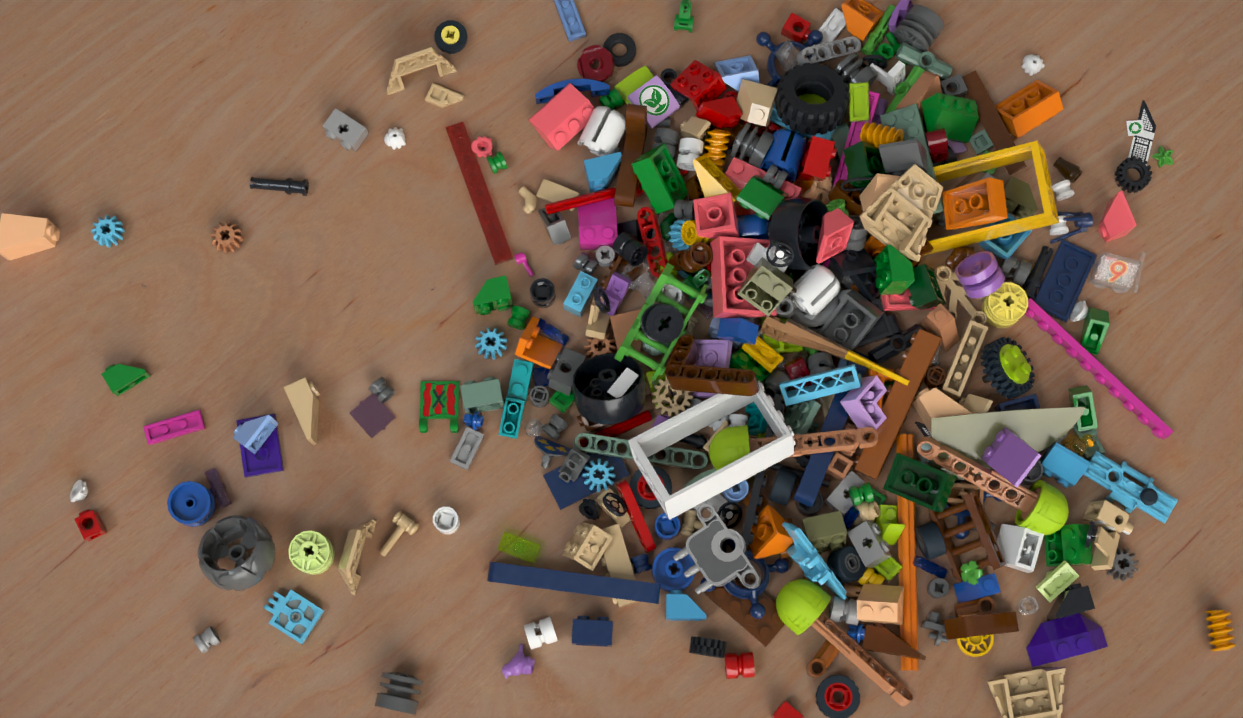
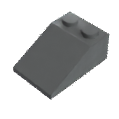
[818,289,884,361]

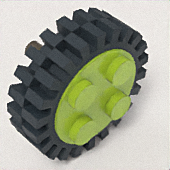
[980,337,1035,399]

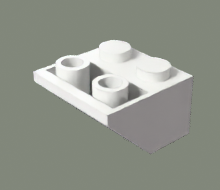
[997,524,1044,573]

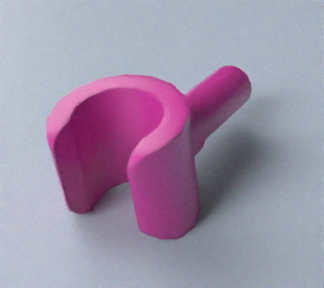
[515,253,534,277]

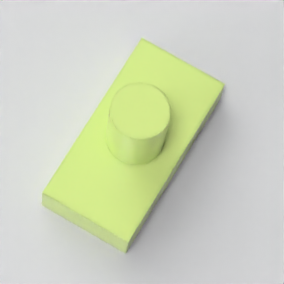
[1035,560,1079,602]

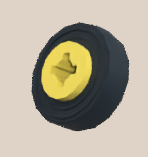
[434,20,468,54]

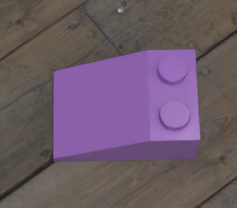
[981,427,1042,487]

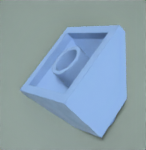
[715,55,760,92]
[233,415,279,454]

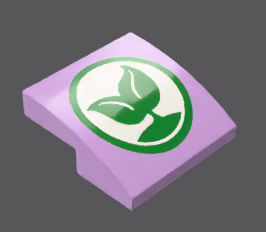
[628,75,680,129]

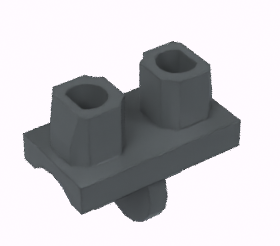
[559,446,590,483]
[921,611,954,646]

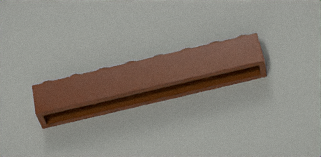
[853,329,941,481]

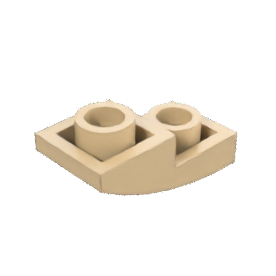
[536,179,581,211]

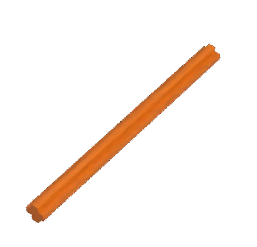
[896,434,919,671]

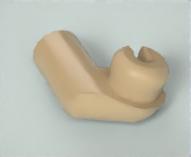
[518,186,537,214]

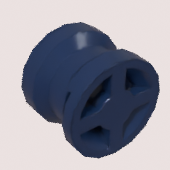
[630,554,652,574]

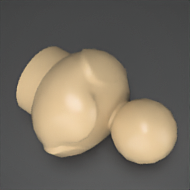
[851,501,880,526]

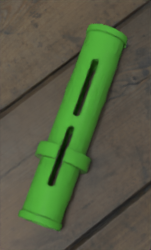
[861,5,896,56]

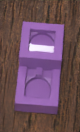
[888,0,913,35]
[602,272,631,316]

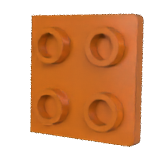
[515,316,563,369]

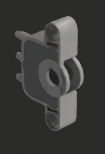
[673,503,761,594]

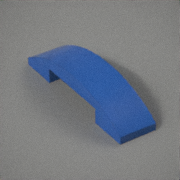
[535,79,610,104]

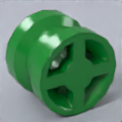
[486,151,508,174]

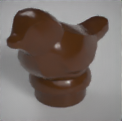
[945,246,974,270]

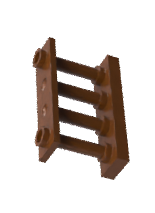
[928,491,1007,583]

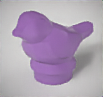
[502,644,535,679]

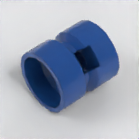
[654,513,680,540]

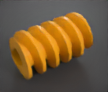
[860,122,904,149]
[702,129,731,170]
[1204,610,1236,651]

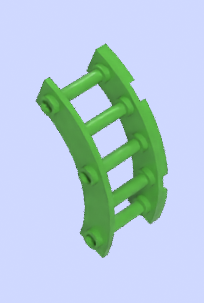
[614,263,708,381]

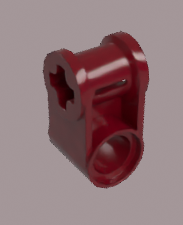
[925,128,949,162]

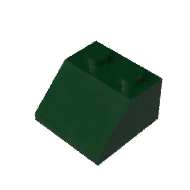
[907,264,946,310]

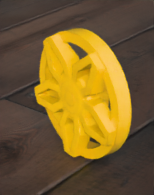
[956,635,994,657]

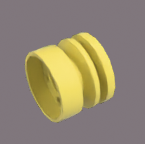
[982,282,1028,328]

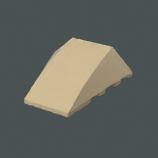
[386,47,457,95]
[859,164,943,262]
[337,519,377,595]
[987,667,1066,718]

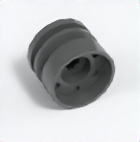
[894,4,944,52]
[835,52,878,87]
[730,122,775,169]
[375,672,424,715]

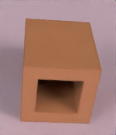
[826,452,853,481]

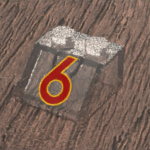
[1089,252,1141,293]

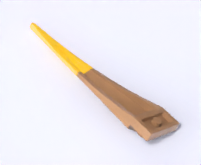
[760,316,910,386]

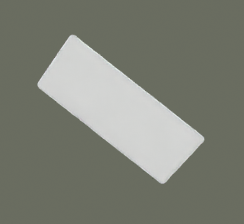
[607,368,639,398]

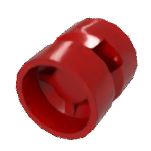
[724,652,755,679]

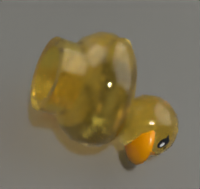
[1062,434,1095,456]

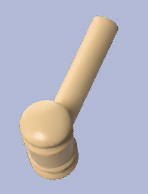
[680,509,704,536]
[379,511,419,557]

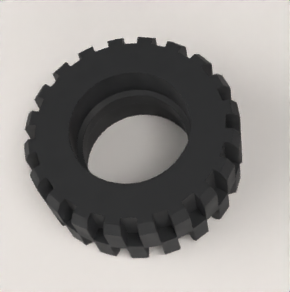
[775,63,850,135]

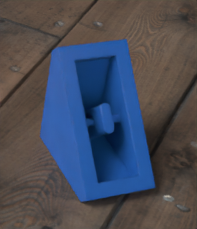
[717,318,759,345]

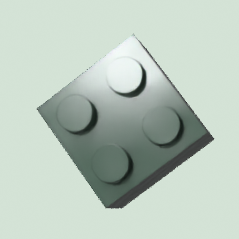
[460,377,504,414]

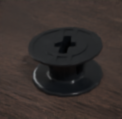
[641,303,684,343]

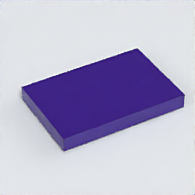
[236,414,284,478]

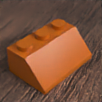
[995,79,1064,138]

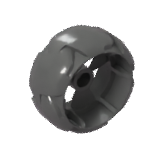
[198,515,276,591]

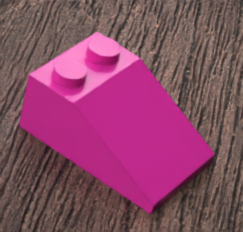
[578,195,618,250]

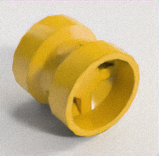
[858,567,885,585]

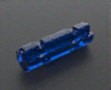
[537,318,569,346]
[843,507,860,531]
[913,556,948,578]

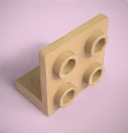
[563,522,613,571]

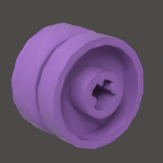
[955,251,1005,298]

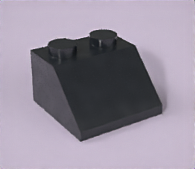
[1047,583,1095,621]

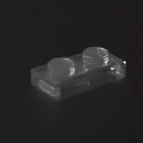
[775,40,801,71]

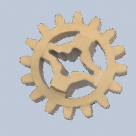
[652,377,694,418]

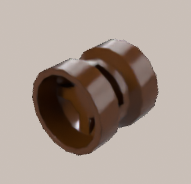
[924,366,946,388]

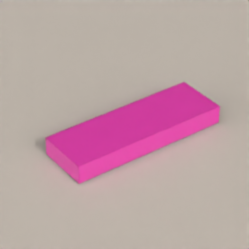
[143,410,206,445]

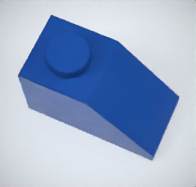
[953,573,1001,604]

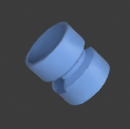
[722,480,749,503]

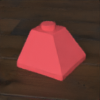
[1098,191,1137,243]
[693,193,739,239]
[816,208,854,264]

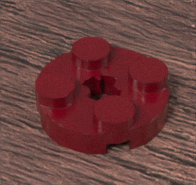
[577,45,615,82]

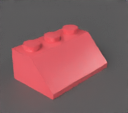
[528,83,595,151]

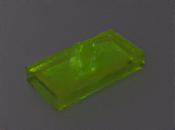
[497,532,541,564]

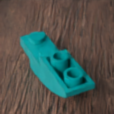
[498,359,534,439]

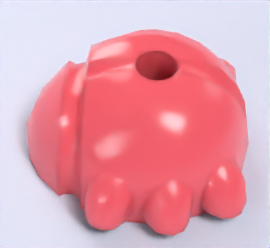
[471,136,493,158]

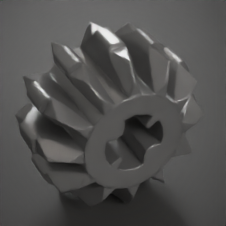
[1107,547,1138,581]

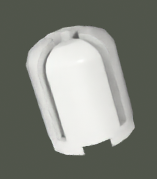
[577,106,626,156]
[790,264,841,320]

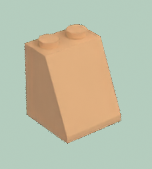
[0,213,60,260]
[913,388,973,434]
[857,584,904,625]

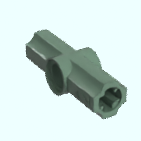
[896,42,952,81]

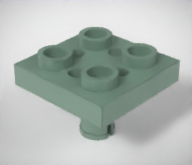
[783,400,821,435]

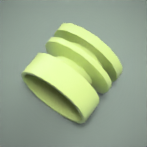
[288,531,335,575]

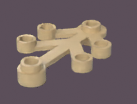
[934,265,987,325]

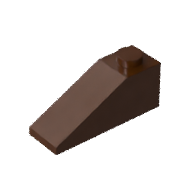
[862,623,926,660]

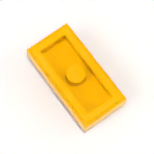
[742,336,784,373]

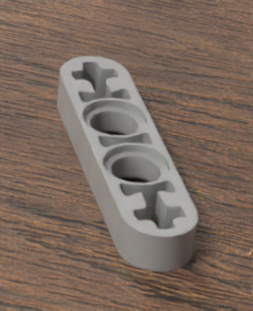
[797,36,861,66]

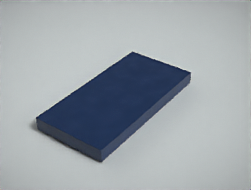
[1034,239,1097,323]
[543,443,630,510]

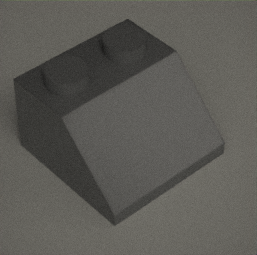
[879,139,928,175]

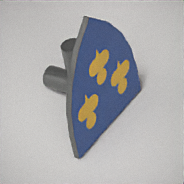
[534,435,571,468]

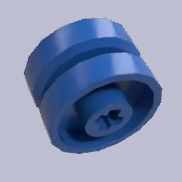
[167,481,216,527]
[652,548,695,592]

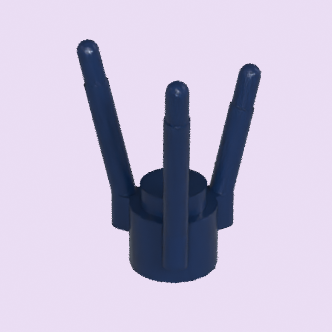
[1050,212,1093,244]

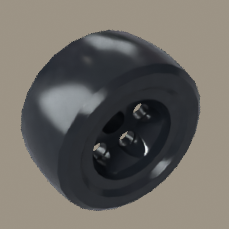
[769,197,829,270]
[572,353,646,425]

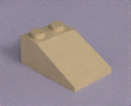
[284,378,320,446]

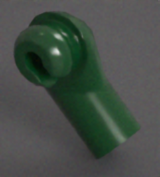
[660,213,678,241]

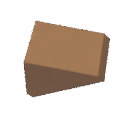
[947,483,984,505]

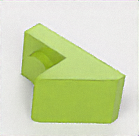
[876,505,905,545]

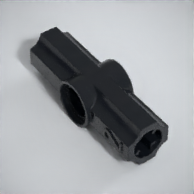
[868,324,922,365]

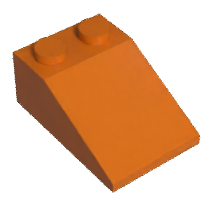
[942,177,1008,230]

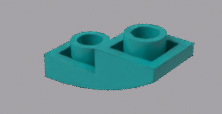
[745,402,767,435]

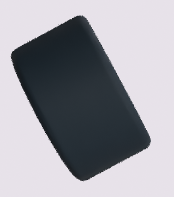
[769,467,798,506]
[915,521,946,560]
[827,546,866,583]

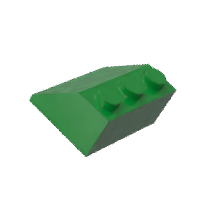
[921,93,979,143]
[631,143,688,214]

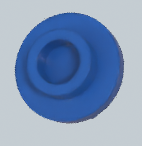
[463,411,484,431]
[847,623,866,643]

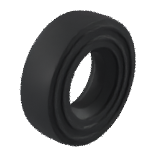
[603,33,636,67]

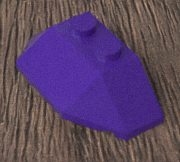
[1026,613,1108,667]

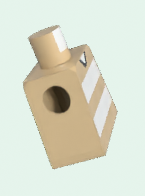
[1082,500,1134,535]

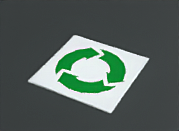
[1126,120,1144,136]

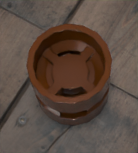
[679,242,713,273]

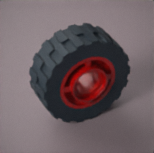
[629,466,672,509]
[816,675,860,718]

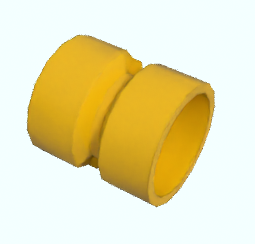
[681,220,715,245]

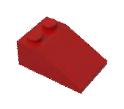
[796,136,837,181]

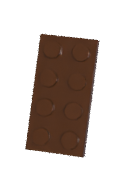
[706,577,785,647]

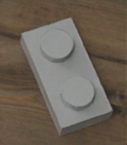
[450,427,485,470]

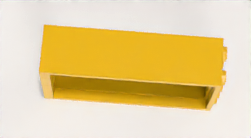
[925,140,1059,255]

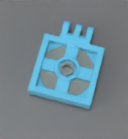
[263,590,324,645]

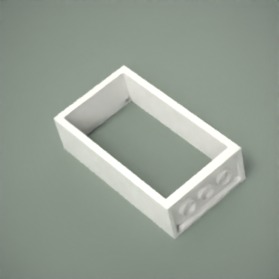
[628,381,796,520]

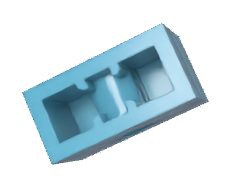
[563,271,598,317]

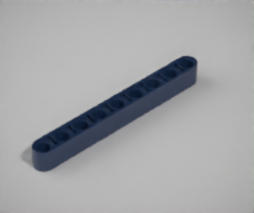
[793,350,871,507]
[487,562,661,604]

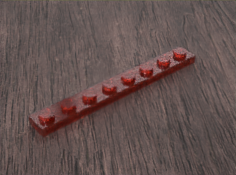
[445,122,513,265]

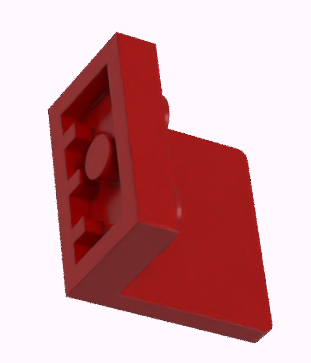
[670,60,727,111]

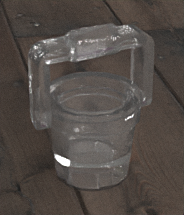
[621,260,657,299]

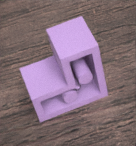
[840,375,887,430]

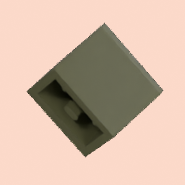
[1004,176,1038,219]
[738,257,793,317]
[802,510,847,555]

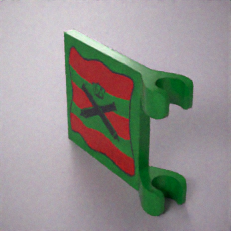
[419,381,459,433]

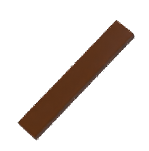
[962,70,1027,175]

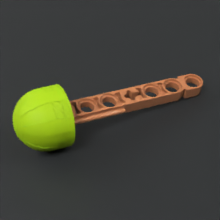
[709,425,878,470]
[917,437,1069,535]
[776,579,913,706]

